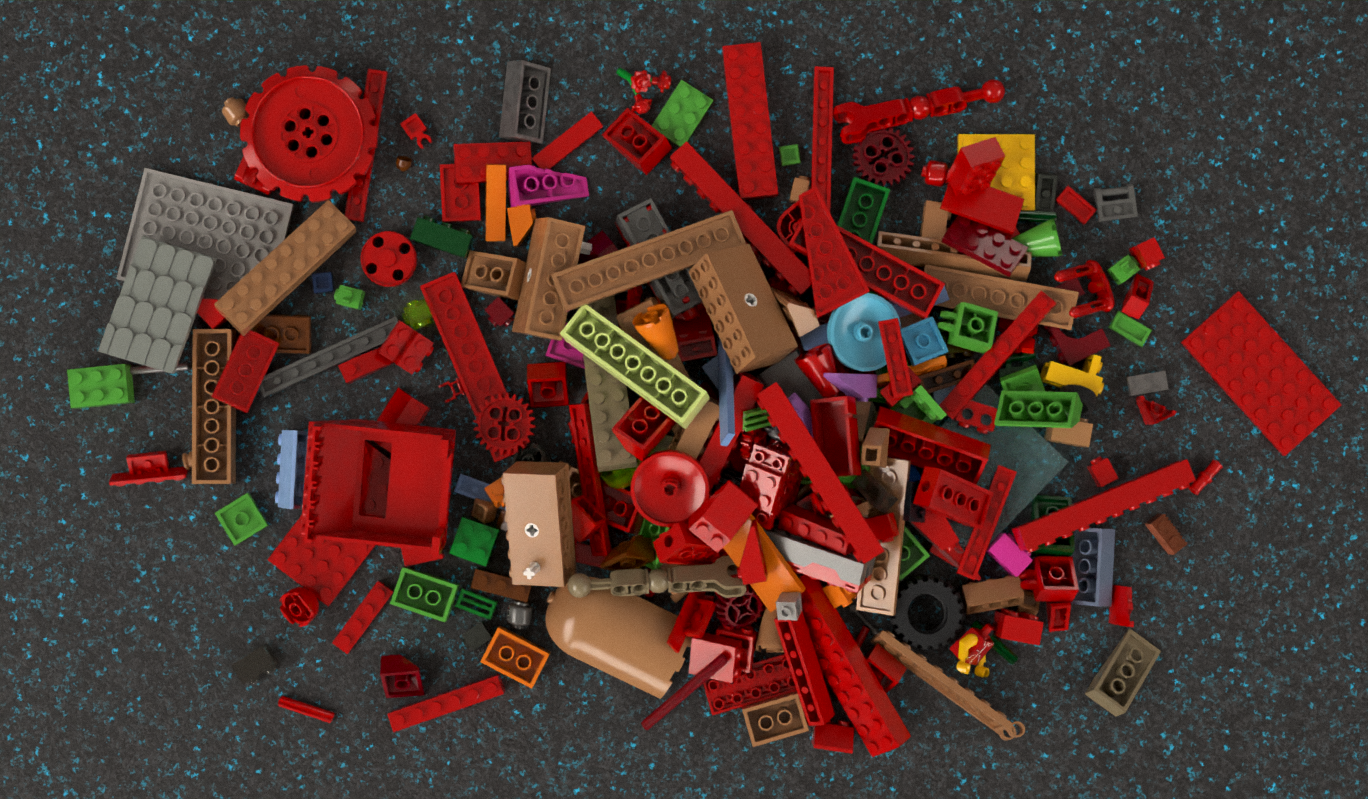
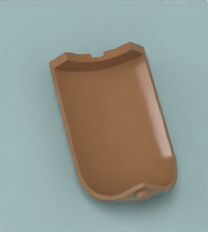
[545,577,692,699]

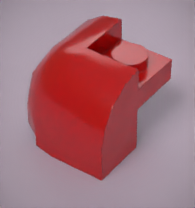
[776,200,802,254]

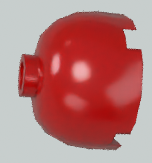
[280,587,319,627]

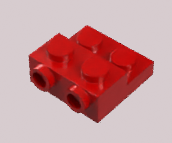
[378,320,434,375]
[716,624,758,673]

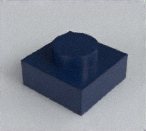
[312,272,334,294]

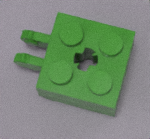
[938,302,998,354]

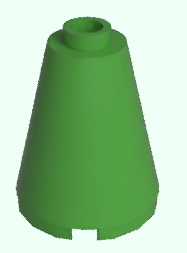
[1011,219,1063,257]

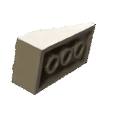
[1085,629,1161,717]

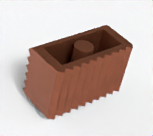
[1145,513,1187,555]

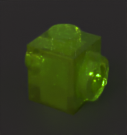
[402,299,433,330]

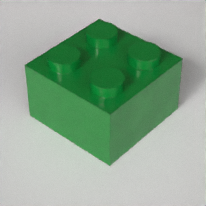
[449,517,501,567]

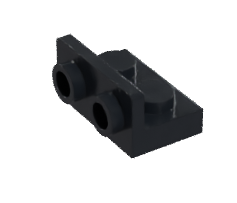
[903,481,926,523]

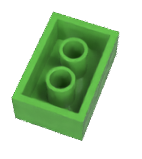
[67,364,135,409]
[390,566,460,622]

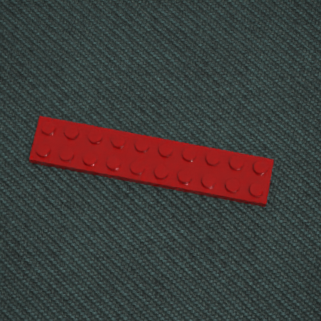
[420,271,529,462]

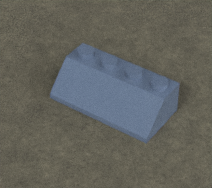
[1070,528,1115,607]

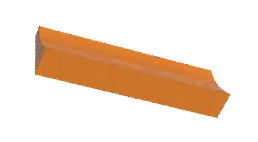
[723,514,806,613]

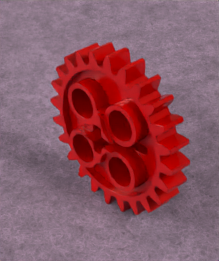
[473,393,536,456]

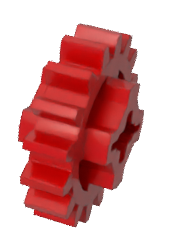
[740,427,768,461]

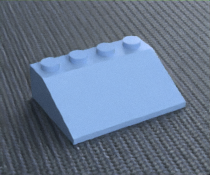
[275,430,308,509]

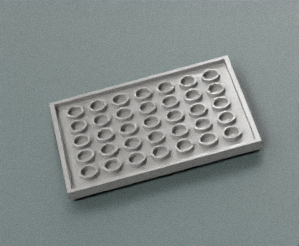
[116,168,295,300]

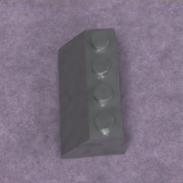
[499,60,551,144]

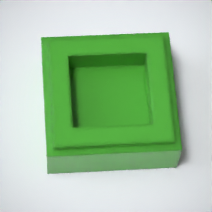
[779,144,801,167]

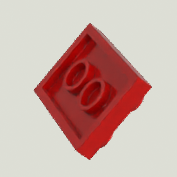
[440,164,481,222]

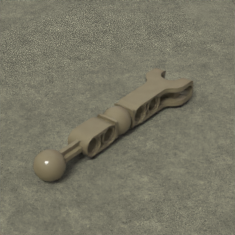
[567,556,747,598]

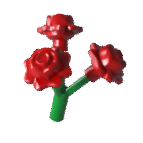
[616,68,671,114]

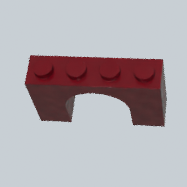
[1042,278,1111,366]

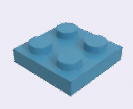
[900,316,949,367]

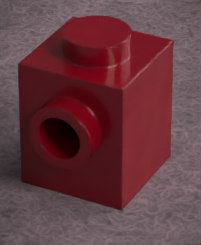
[485,297,515,327]

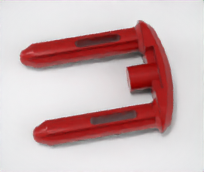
[1054,260,1114,318]

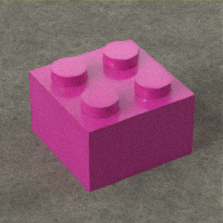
[986,532,1033,577]

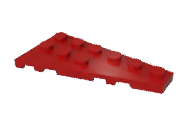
[798,186,870,318]

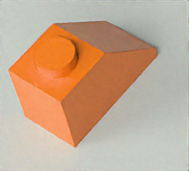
[507,204,537,248]

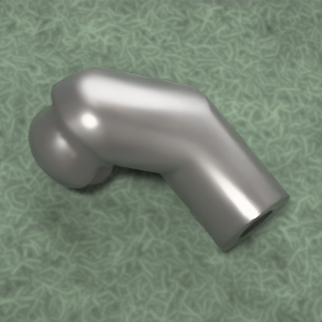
[764,425,787,444]

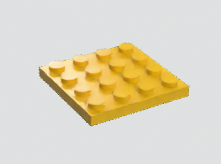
[957,134,1035,211]

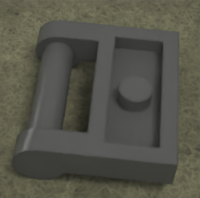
[1093,183,1138,222]

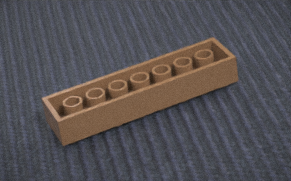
[214,200,356,336]
[192,329,237,484]

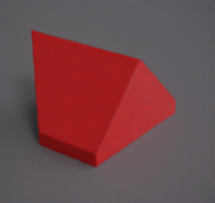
[1136,396,1177,425]

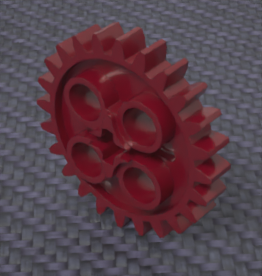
[852,127,915,187]

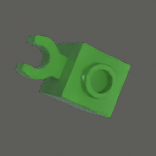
[1106,255,1140,285]
[334,285,366,310]

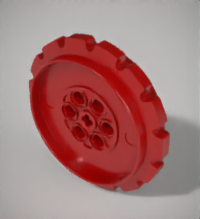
[240,65,378,202]

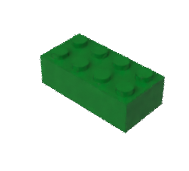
[837,177,890,244]

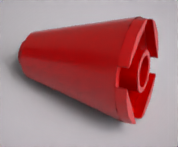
[794,343,840,398]

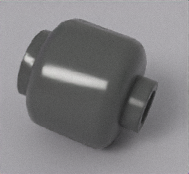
[506,600,533,629]

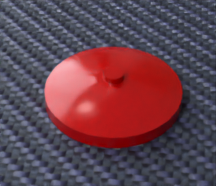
[631,450,710,527]

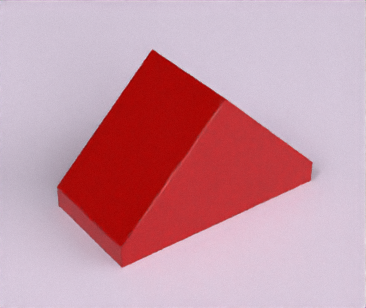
[1046,602,1071,632]

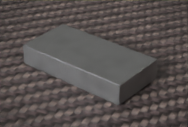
[1126,371,1169,396]

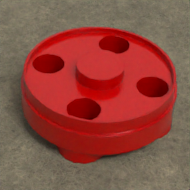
[361,231,417,287]

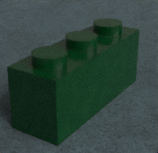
[410,216,474,259]

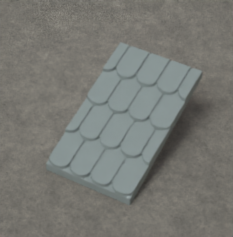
[98,236,217,374]

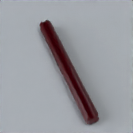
[641,654,728,730]

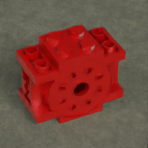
[739,438,803,530]

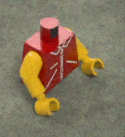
[949,623,996,678]

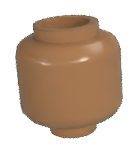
[222,97,249,127]

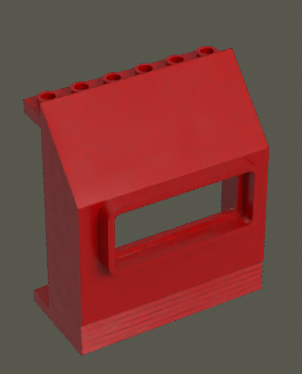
[300,419,456,557]

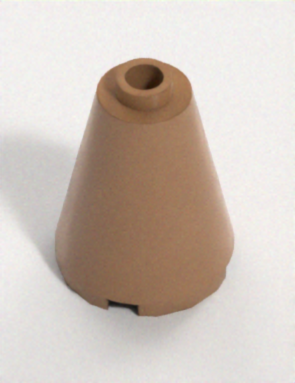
[755,606,784,653]

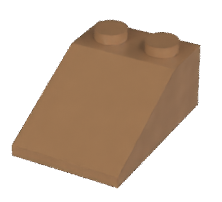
[461,250,526,301]

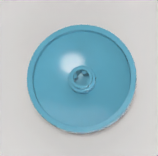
[827,293,901,371]

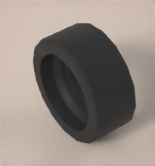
[1059,385,1096,416]

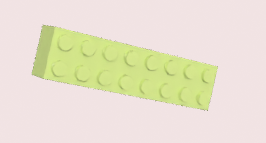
[560,305,710,429]

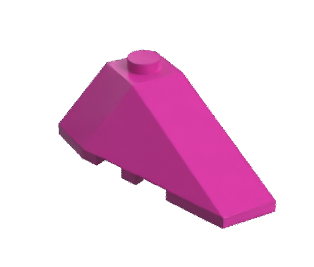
[507,165,589,208]

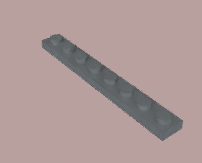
[259,317,399,397]

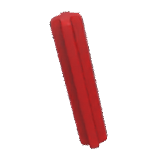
[278,696,334,723]

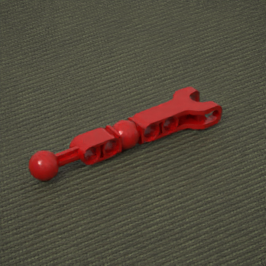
[833,79,1005,144]

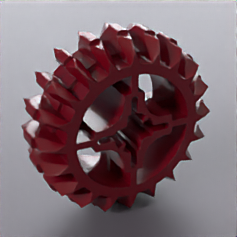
[715,584,766,630]

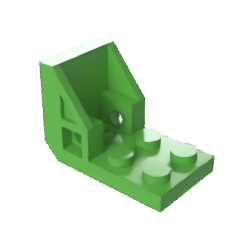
[889,385,947,424]

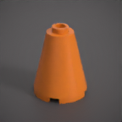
[632,304,679,360]

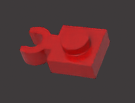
[400,113,432,149]

